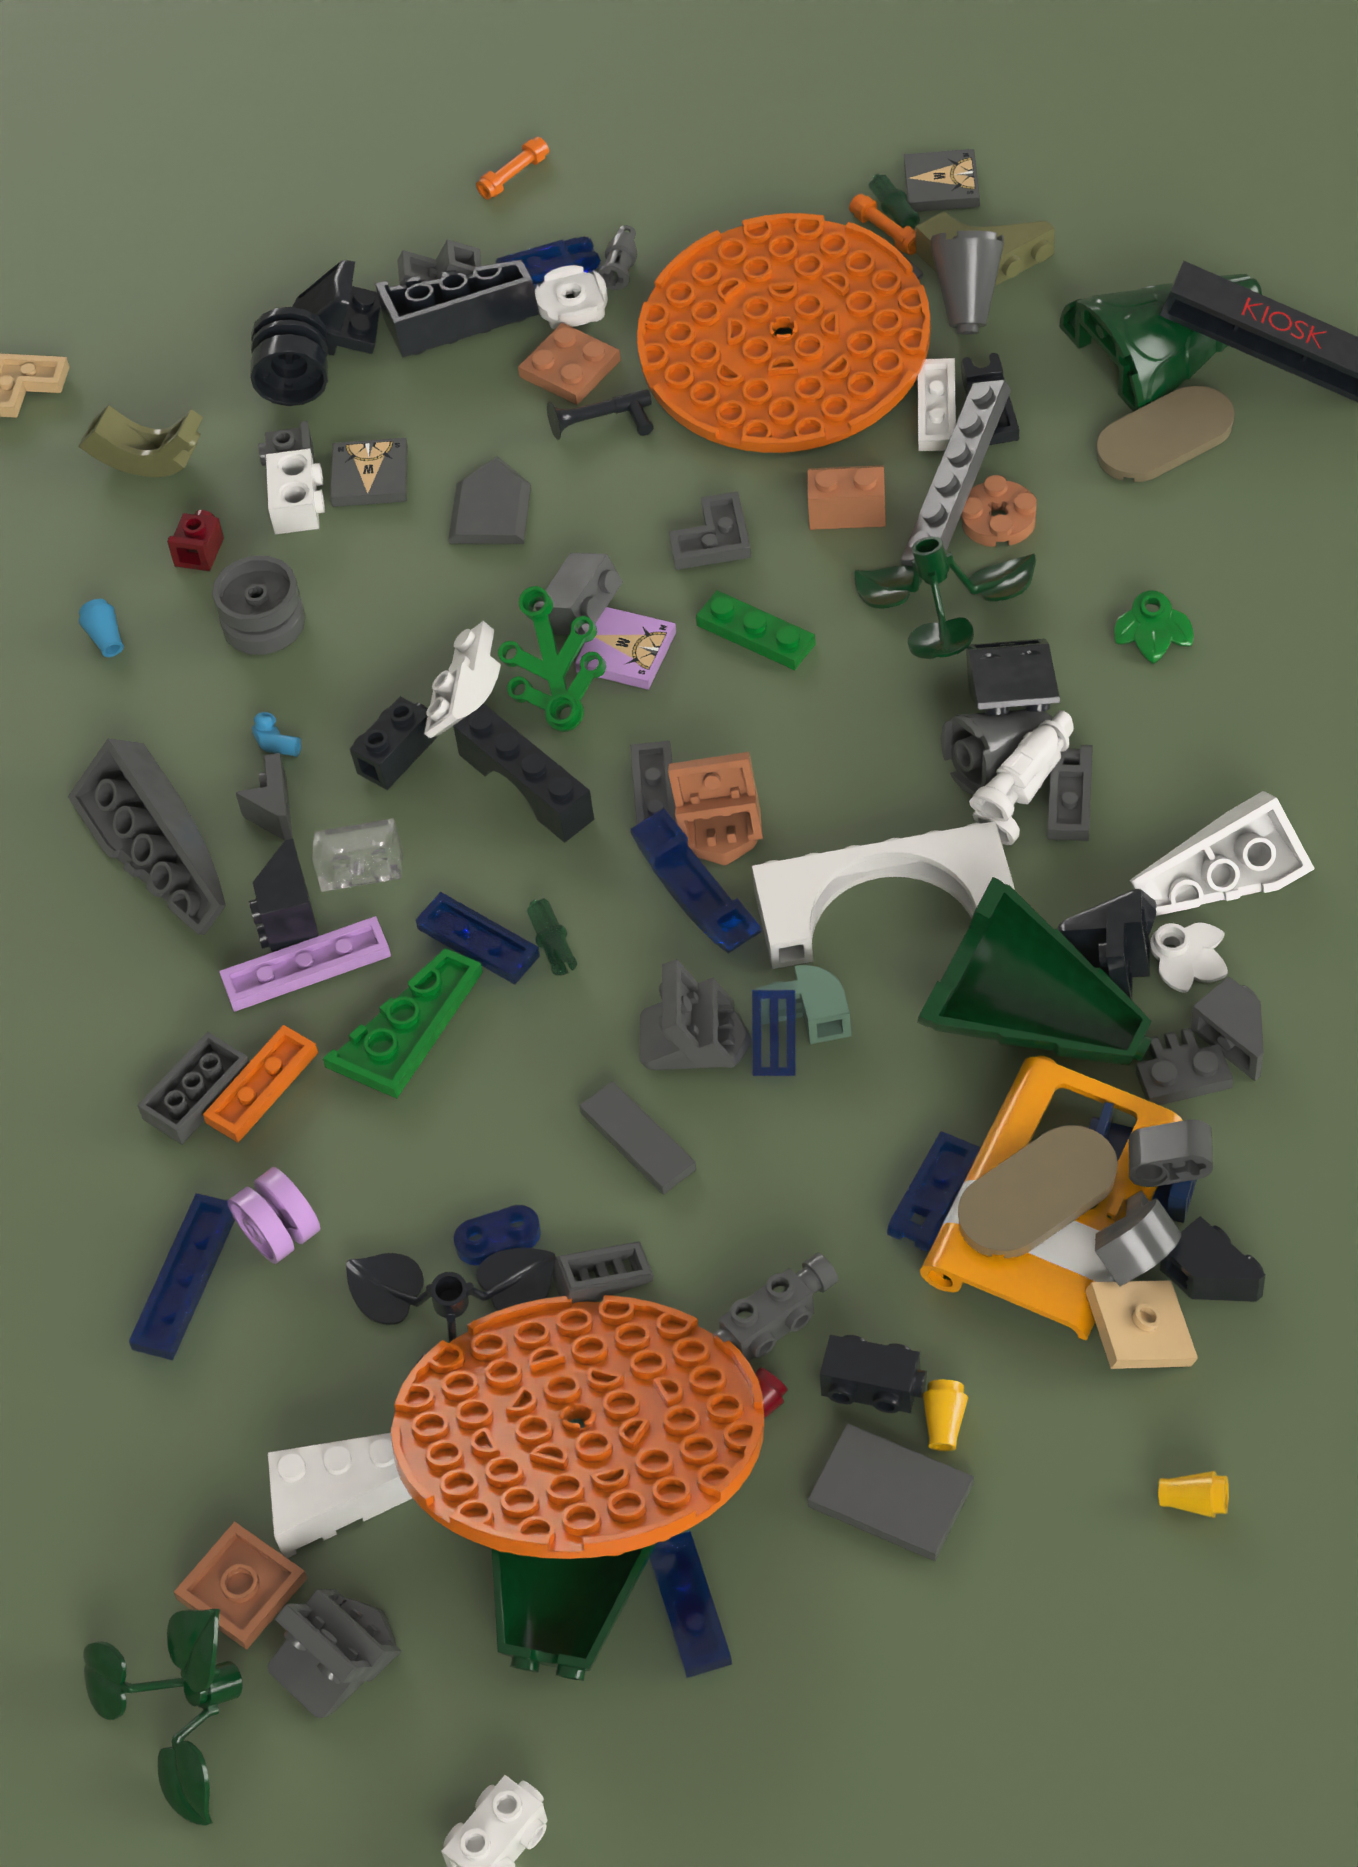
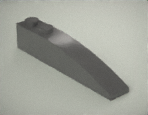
[68,738,226,935]

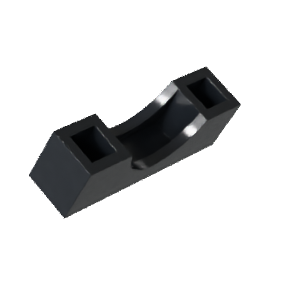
[453,703,595,843]

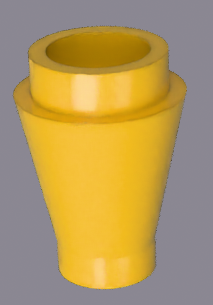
[923,1379,968,1451]
[1158,1471,1229,1518]

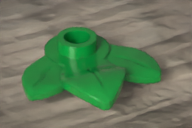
[1114,590,1194,664]

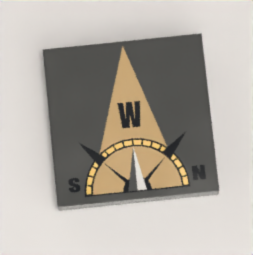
[904,149,980,212]
[331,438,408,507]

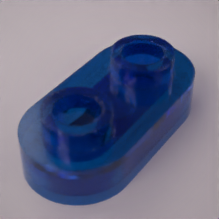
[454,1205,541,1265]

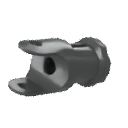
[598,225,637,290]

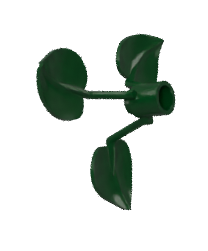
[855,536,1036,659]
[83,1609,243,1825]

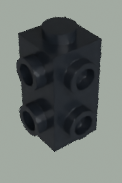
[350,696,437,790]
[820,1335,927,1413]

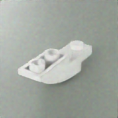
[424,621,501,738]

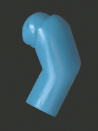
[252,712,302,757]

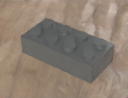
[137,1031,249,1145]

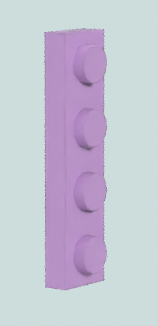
[219,916,391,1012]

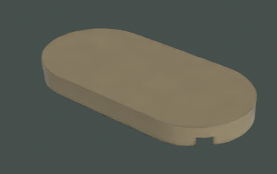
[1097,386,1235,482]
[958,1125,1118,1258]

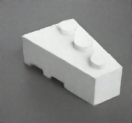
[268,1433,412,1558]

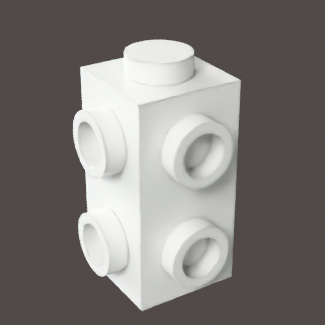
[441,1775,548,1867]

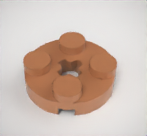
[960,475,1037,547]

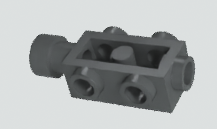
[713,1253,838,1362]

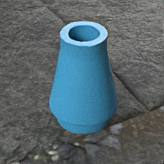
[79,599,124,657]

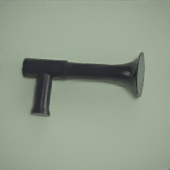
[547,389,654,440]

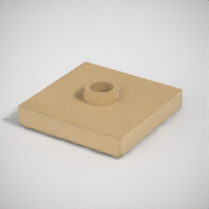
[1085,1280,1198,1369]

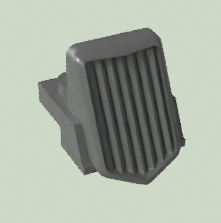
[640,959,752,1070]
[268,1589,401,1718]

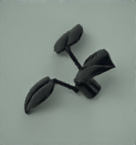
[346,1248,556,1363]

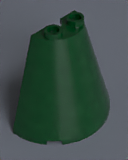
[491,1543,657,1681]

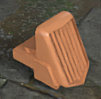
[668,752,763,866]

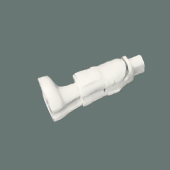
[969,710,1074,845]

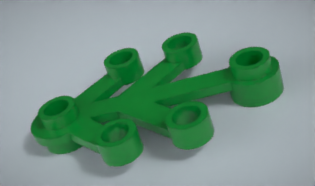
[498,586,606,732]

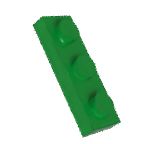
[696,590,816,670]

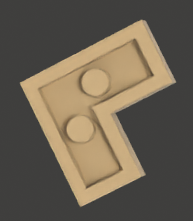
[0,353,70,418]

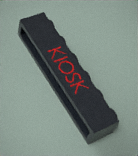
[1159,261,1358,402]

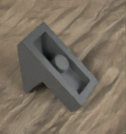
[236,753,293,841]

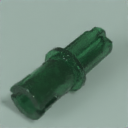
[869,173,920,229]
[527,898,577,975]

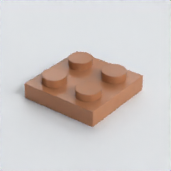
[518,323,621,405]
[174,1521,307,1650]

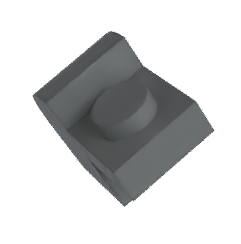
[397,239,482,285]
[1095,1190,1182,1286]

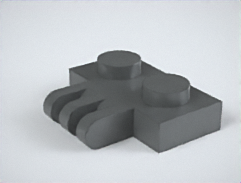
[1136,1028,1233,1105]

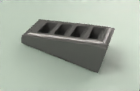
[553,1241,654,1303]

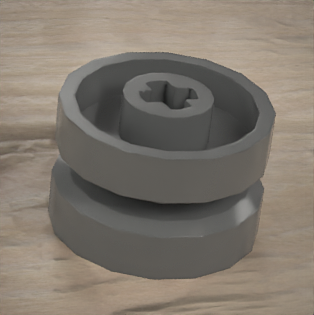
[212,556,305,654]

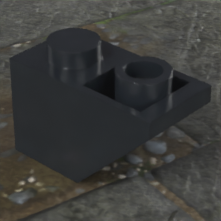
[1160,1216,1266,1302]

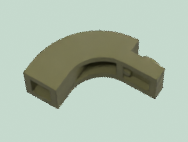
[78,405,203,477]

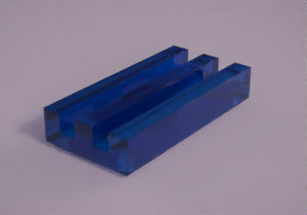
[752,990,796,1076]

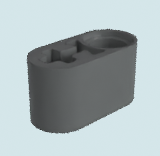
[1129,1119,1213,1187]

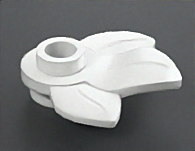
[1150,923,1228,993]

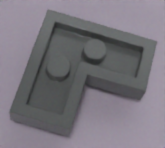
[669,492,751,570]

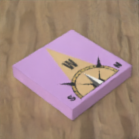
[575,607,676,690]

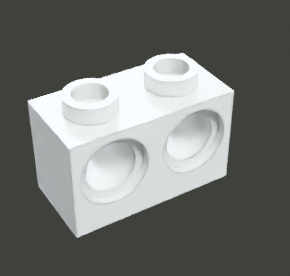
[266,449,325,534]

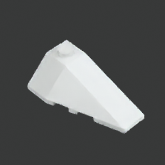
[1130,791,1314,916]

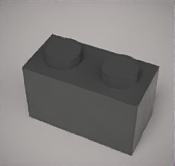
[534,553,623,635]

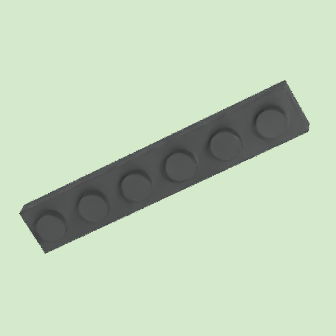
[900,380,1011,566]

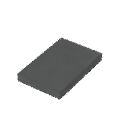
[807,1423,974,1561]

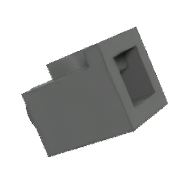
[258,421,315,466]

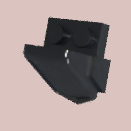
[292,260,380,355]
[1057,889,1156,1001]

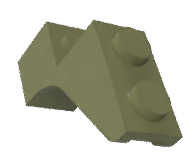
[915,211,1055,285]

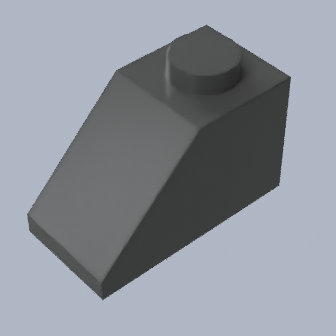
[1191,976,1264,1081]

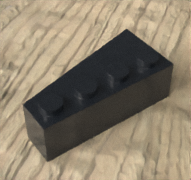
[375,260,539,358]

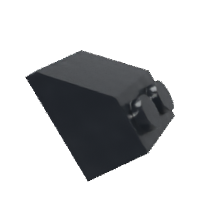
[249,838,319,952]

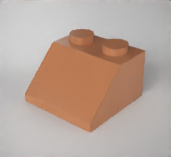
[807,465,886,530]

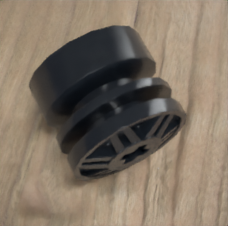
[250,307,328,406]

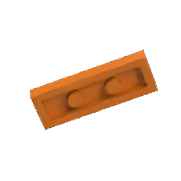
[203,1025,318,1143]

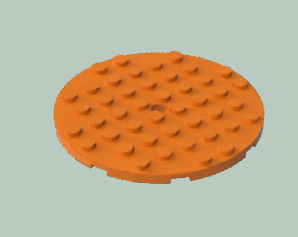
[637,213,931,453]
[391,1295,765,1559]

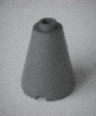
[931,231,1004,335]
[941,709,1053,795]

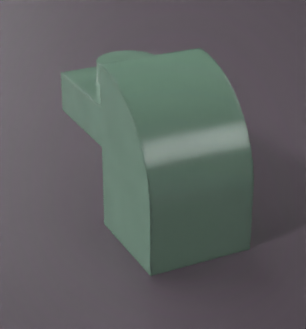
[756,965,851,1044]

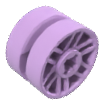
[227,1167,321,1264]

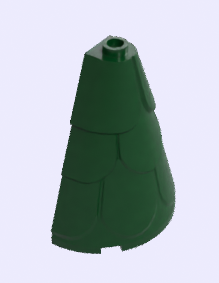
[1059,274,1262,412]
[917,877,1152,1066]

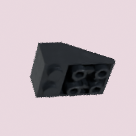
[966,638,1060,715]

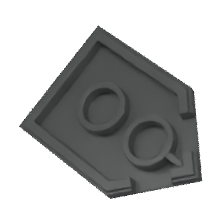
[448,456,531,544]

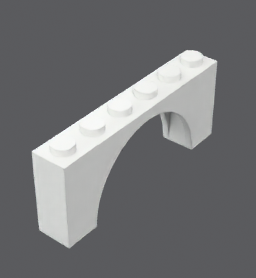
[752,821,1015,969]

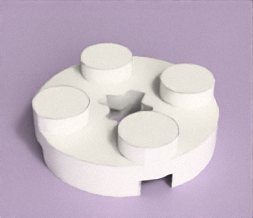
[535,265,608,330]

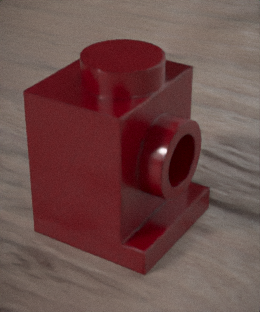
[167,510,224,571]

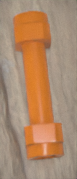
[476,136,549,200]
[849,194,916,255]

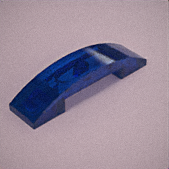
[631,808,762,953]

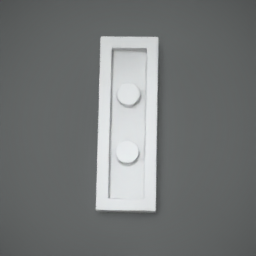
[918,358,956,451]

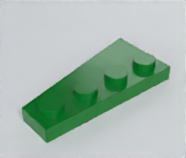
[323,948,483,1099]

